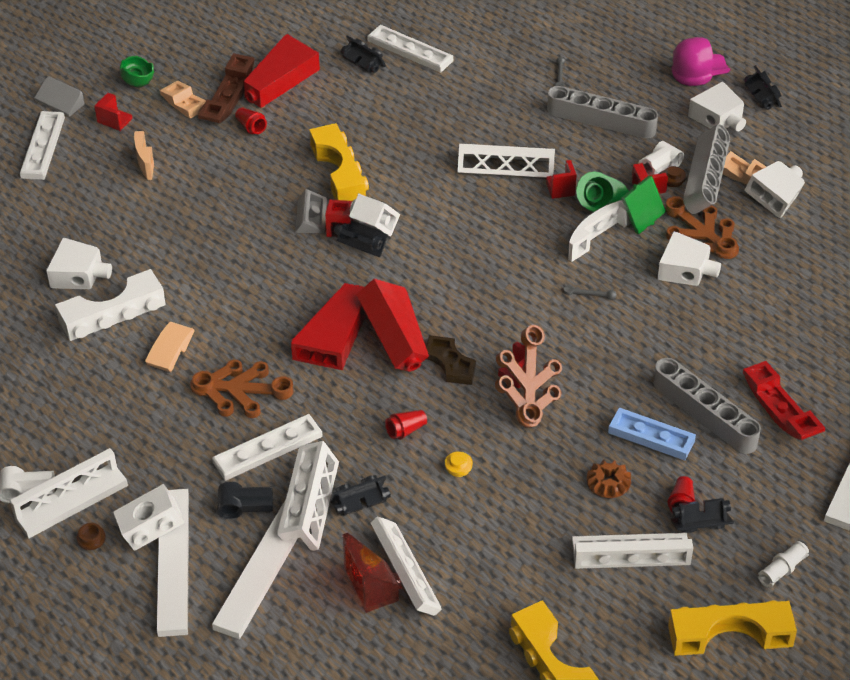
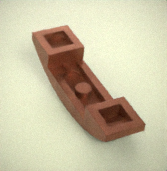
[198,53,255,123]

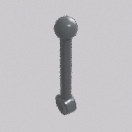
[555,57,565,87]
[564,285,617,300]

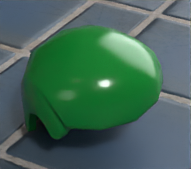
[120,56,155,87]

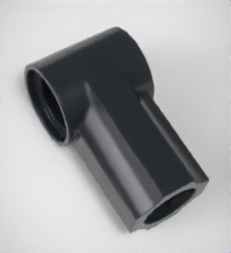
[217,481,273,519]

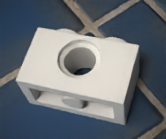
[349,193,400,237]
[114,484,185,551]

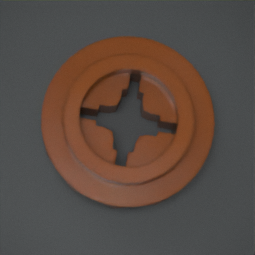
[587,459,631,498]

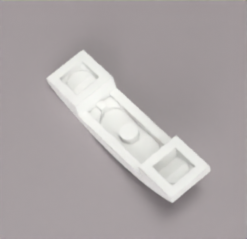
[568,200,631,262]

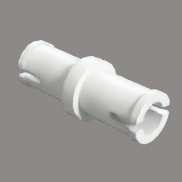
[758,541,809,588]

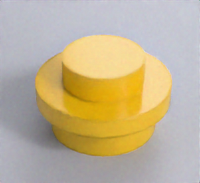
[445,452,473,477]

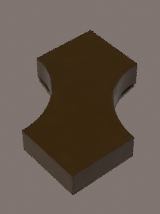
[426,335,476,385]

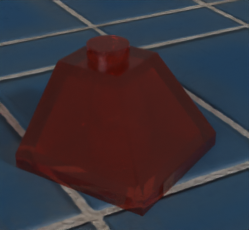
[342,533,402,613]

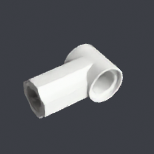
[638,141,684,175]
[0,466,55,503]

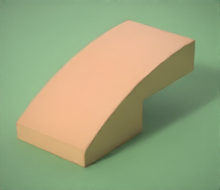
[159,81,206,119]
[134,131,154,180]
[723,151,766,184]
[145,322,194,372]

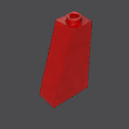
[244,34,320,108]
[356,279,429,372]
[291,283,366,370]

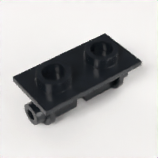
[341,36,386,73]
[744,65,782,110]
[334,220,389,258]
[330,475,391,516]
[671,498,734,533]

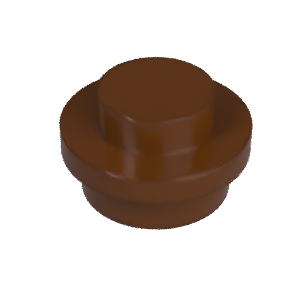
[662,166,686,187]
[76,523,106,550]

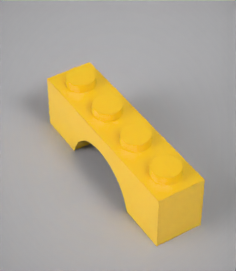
[309,123,369,201]
[509,600,599,680]
[668,600,797,656]

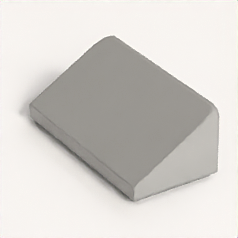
[34,76,85,117]
[295,189,327,233]

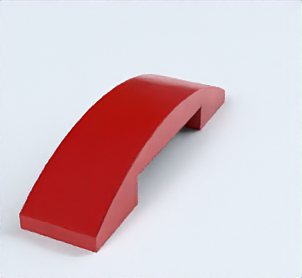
[743,361,825,440]

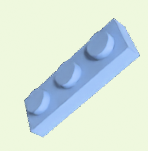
[608,408,696,460]

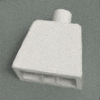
[688,82,746,131]
[744,161,805,218]
[658,232,721,286]
[47,238,112,289]

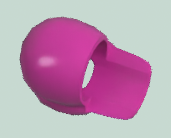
[671,37,730,86]

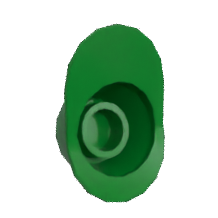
[576,171,629,212]

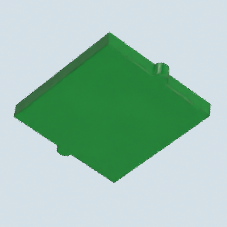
[621,175,666,234]

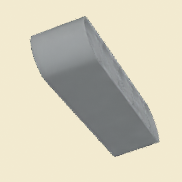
[547,86,658,138]
[683,124,730,214]
[653,358,761,454]

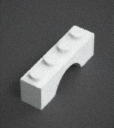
[55,269,166,341]

